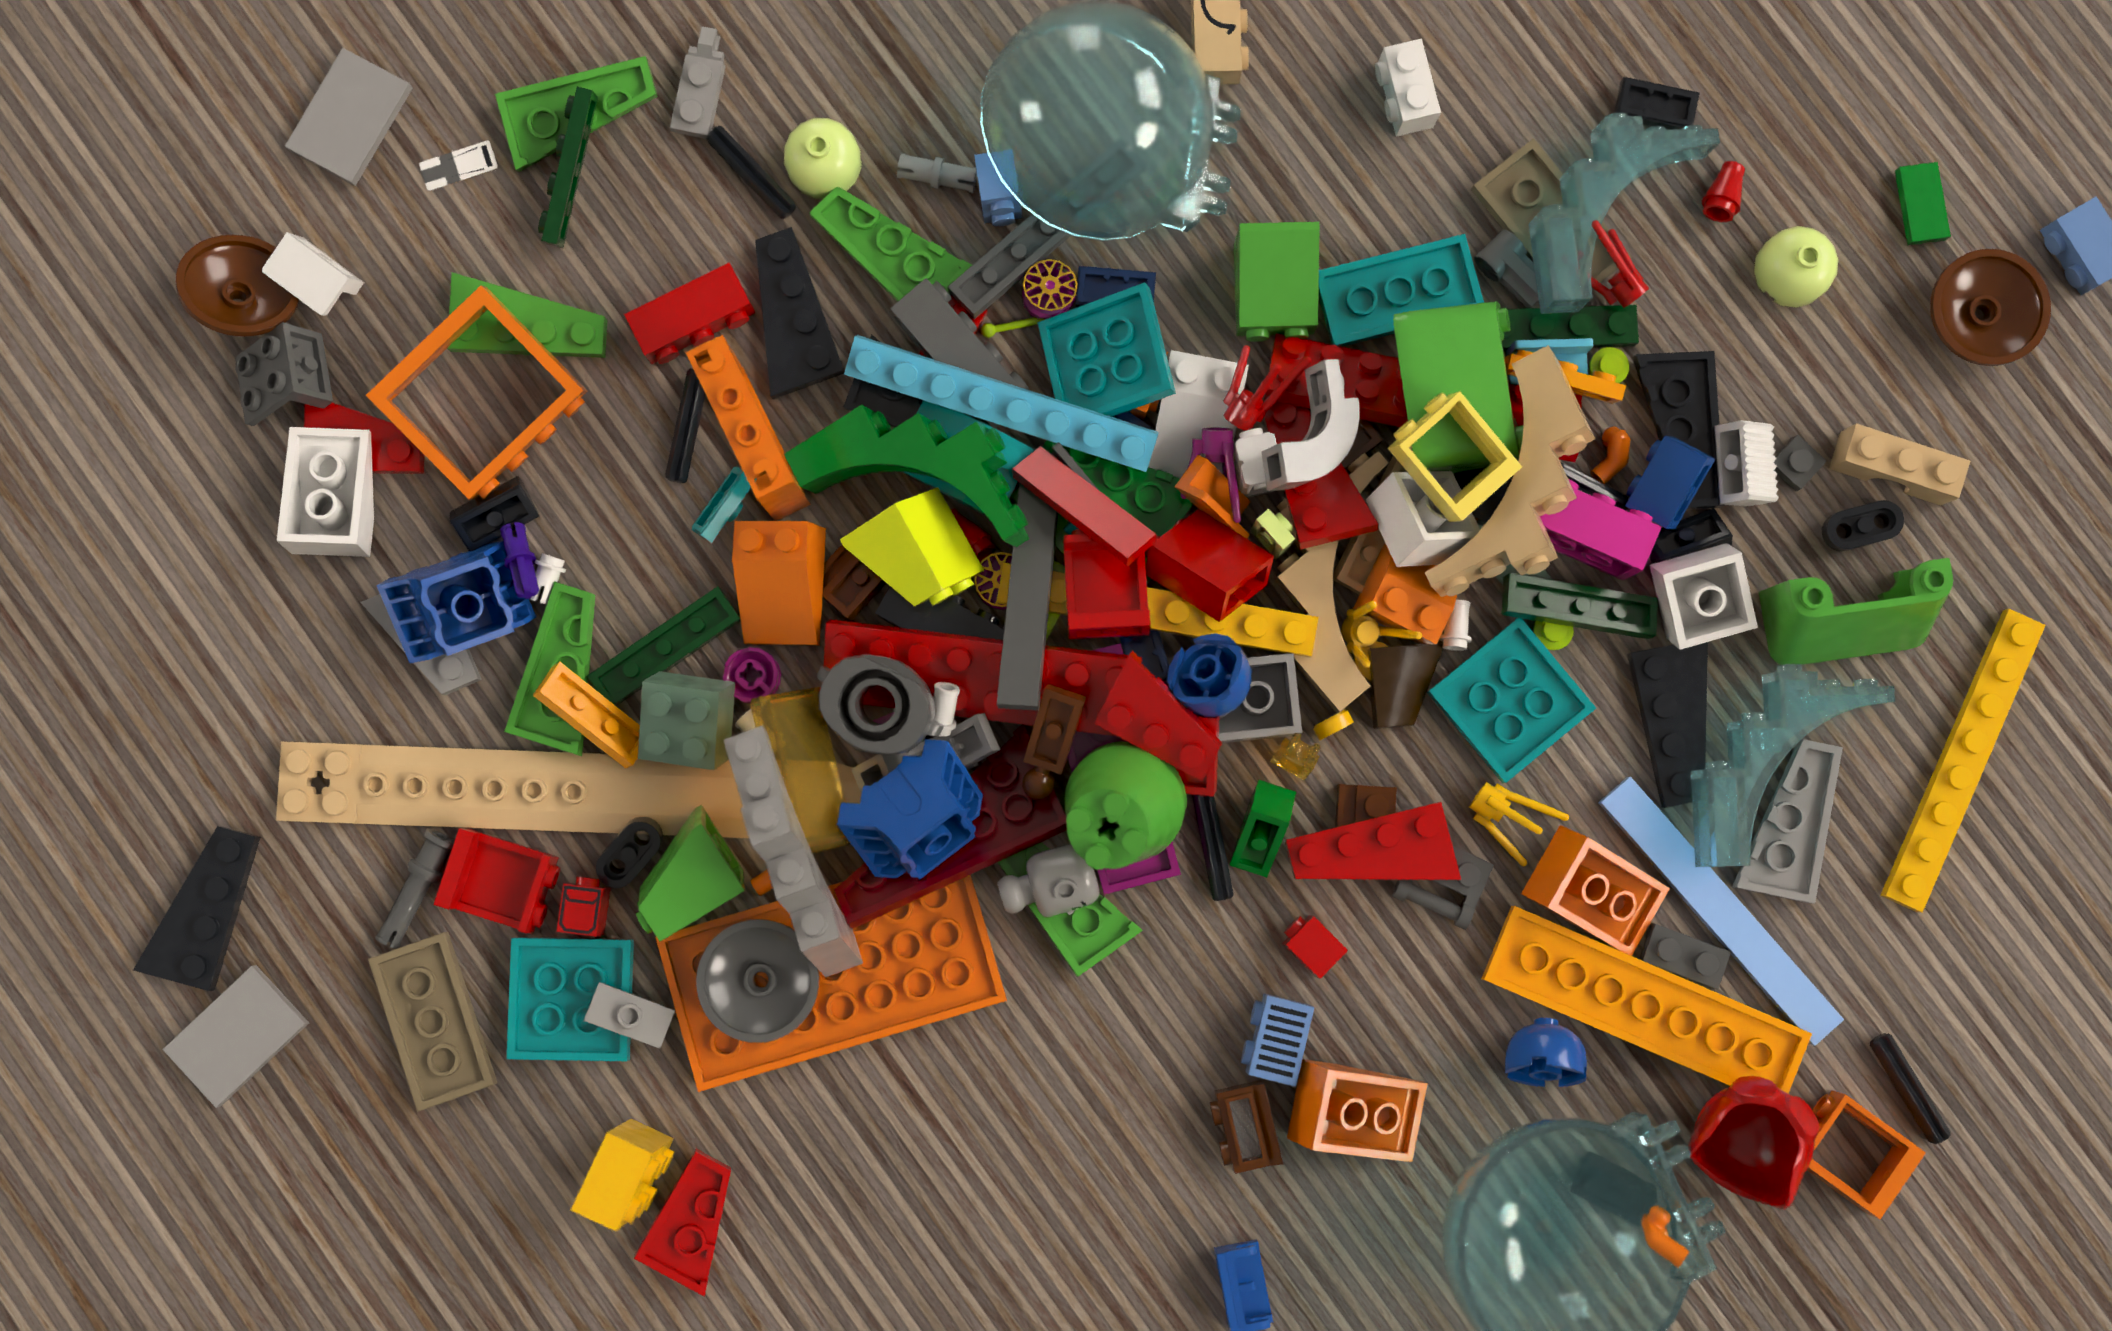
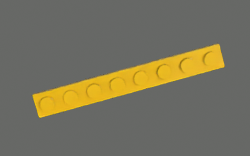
[996,563,1319,658]
[1880,609,2046,913]

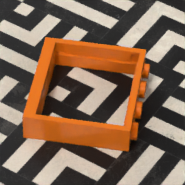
[366,285,588,500]
[686,335,811,521]

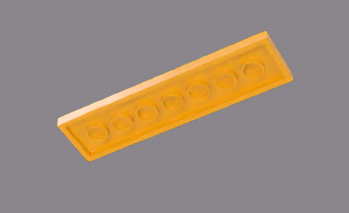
[1481,906,1812,1093]

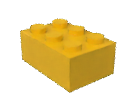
[571,1118,675,1232]

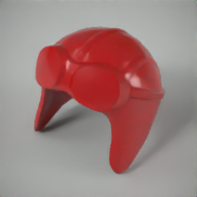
[1687,1076,1819,1210]

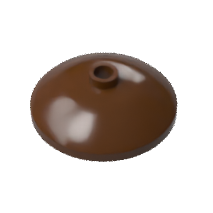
[176,235,300,337]
[1930,249,2051,366]

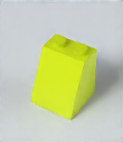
[840,487,984,606]

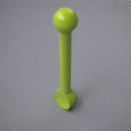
[981,317,1045,338]

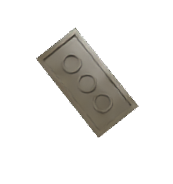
[1471,138,1632,307]
[368,932,498,1112]

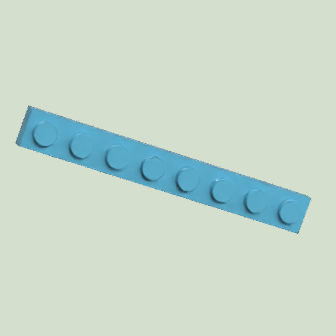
[844,335,1159,472]

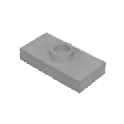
[584,982,675,1048]

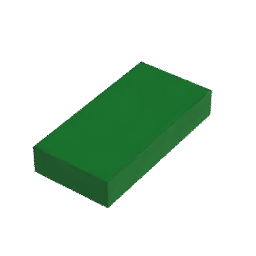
[1895,162,1951,245]

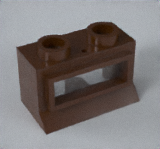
[1209,1080,1283,1174]

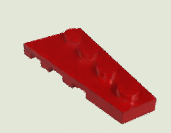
[1263,402,1379,550]

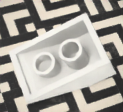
[1148,350,1249,478]
[277,427,374,557]

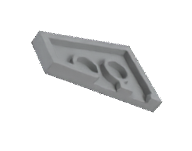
[361,594,482,695]

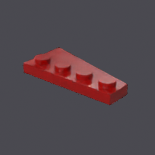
[1284,802,1461,880]

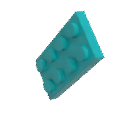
[1319,234,1484,347]

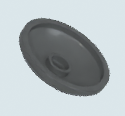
[696,919,819,1043]

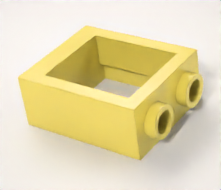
[1388,392,1522,522]

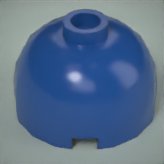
[1167,633,1252,717]
[1505,1018,1587,1087]

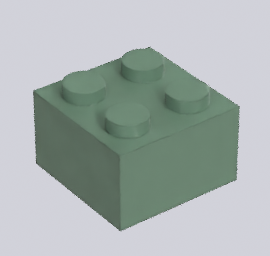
[638,671,735,770]

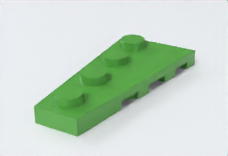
[495,56,658,172]
[809,187,972,302]
[447,272,607,358]
[504,582,596,756]
[997,842,1143,977]

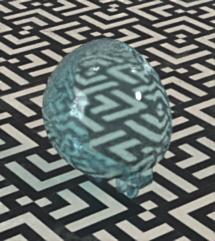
[980,0,1241,241]
[1442,1112,1726,1331]

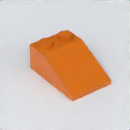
[732,521,826,646]
[1353,543,1457,645]
[1521,825,1670,956]
[1287,1059,1428,1162]

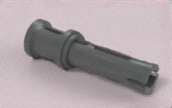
[375,829,455,949]

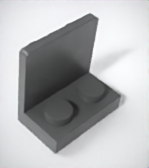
[235,322,333,426]

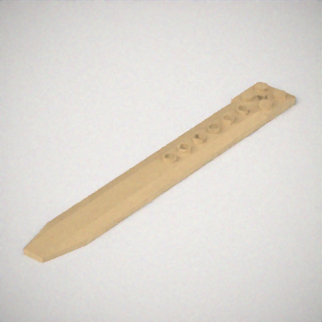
[276,742,861,841]

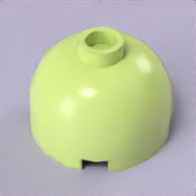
[784,118,861,199]
[1754,226,1839,307]

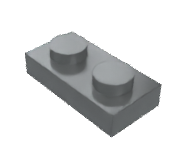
[1639,923,1731,990]

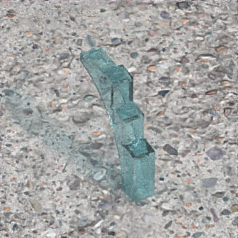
[1528,113,1720,314]
[1691,664,1895,867]

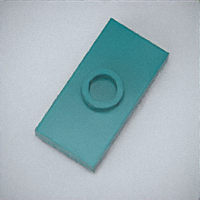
[691,466,757,543]

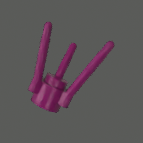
[1180,427,1241,523]

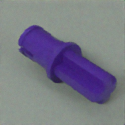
[500,522,539,600]

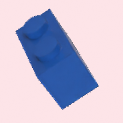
[1625,436,1715,529]

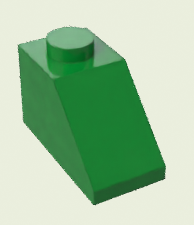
[1230,779,1296,878]

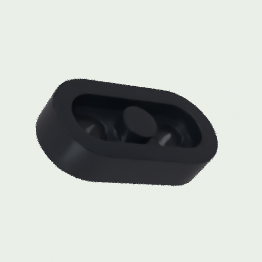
[1822,500,1904,551]
[596,817,663,888]

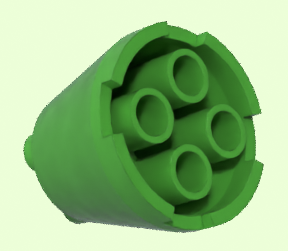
[1065,741,1187,870]

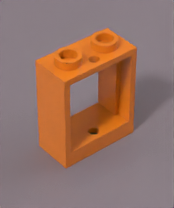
[1807,1090,1926,1219]

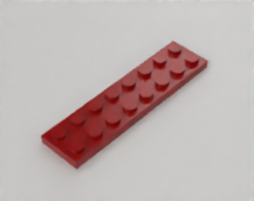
[1264,333,1582,463]
[824,619,1142,736]

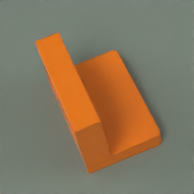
[1175,455,1251,539]

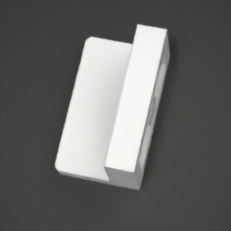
[262,232,364,316]

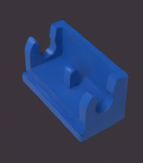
[1214,1240,1273,1331]

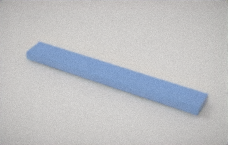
[1598,776,1844,1046]

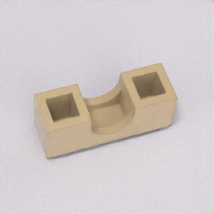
[1829,423,1970,506]

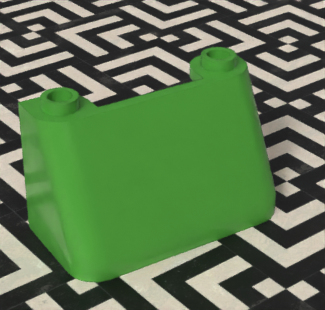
[1393,301,1524,473]
[1759,558,1953,666]

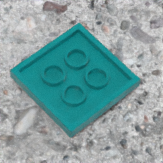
[1037,282,1176,417]
[1427,618,1596,784]
[506,937,634,1061]

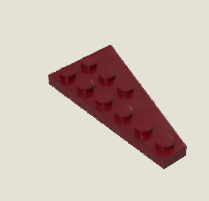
[834,724,1067,929]

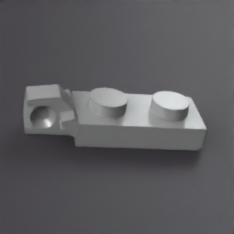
[670,26,726,139]

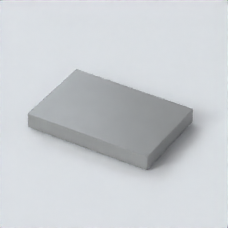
[285,48,413,186]
[162,965,309,1108]

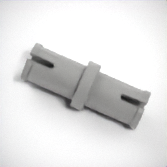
[897,153,977,193]

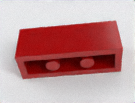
[624,262,756,364]

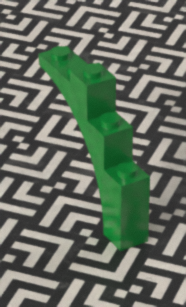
[784,405,1030,547]

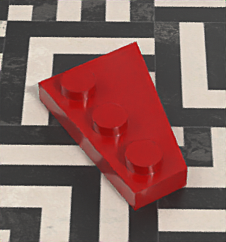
[304,403,425,474]
[1094,650,1223,781]
[634,1148,731,1297]

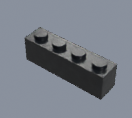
[875,586,1004,640]

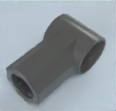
[1474,229,1555,308]

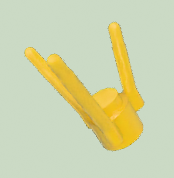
[1341,601,1422,668]
[1469,782,1569,867]

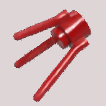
[1559,220,1649,308]
[1223,345,1312,431]

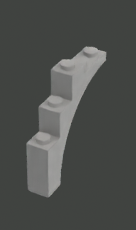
[724,725,863,977]

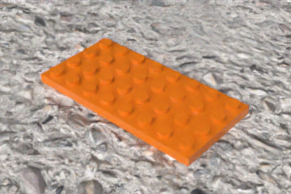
[655,875,1007,1092]

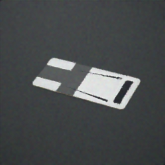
[419,140,498,191]

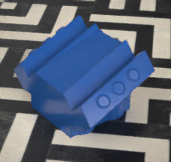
[376,541,536,663]
[837,739,983,880]

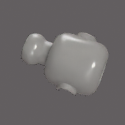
[997,843,1099,917]

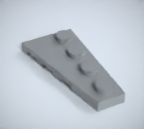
[1732,739,1843,904]

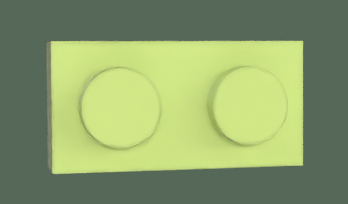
[1250,509,1295,560]

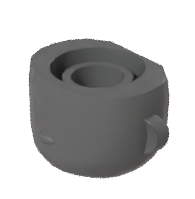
[817,654,944,755]

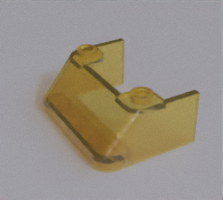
[750,686,852,856]

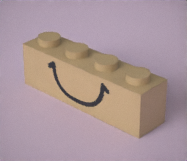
[1191,0,1249,85]

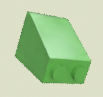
[1233,222,1320,342]
[636,804,745,941]

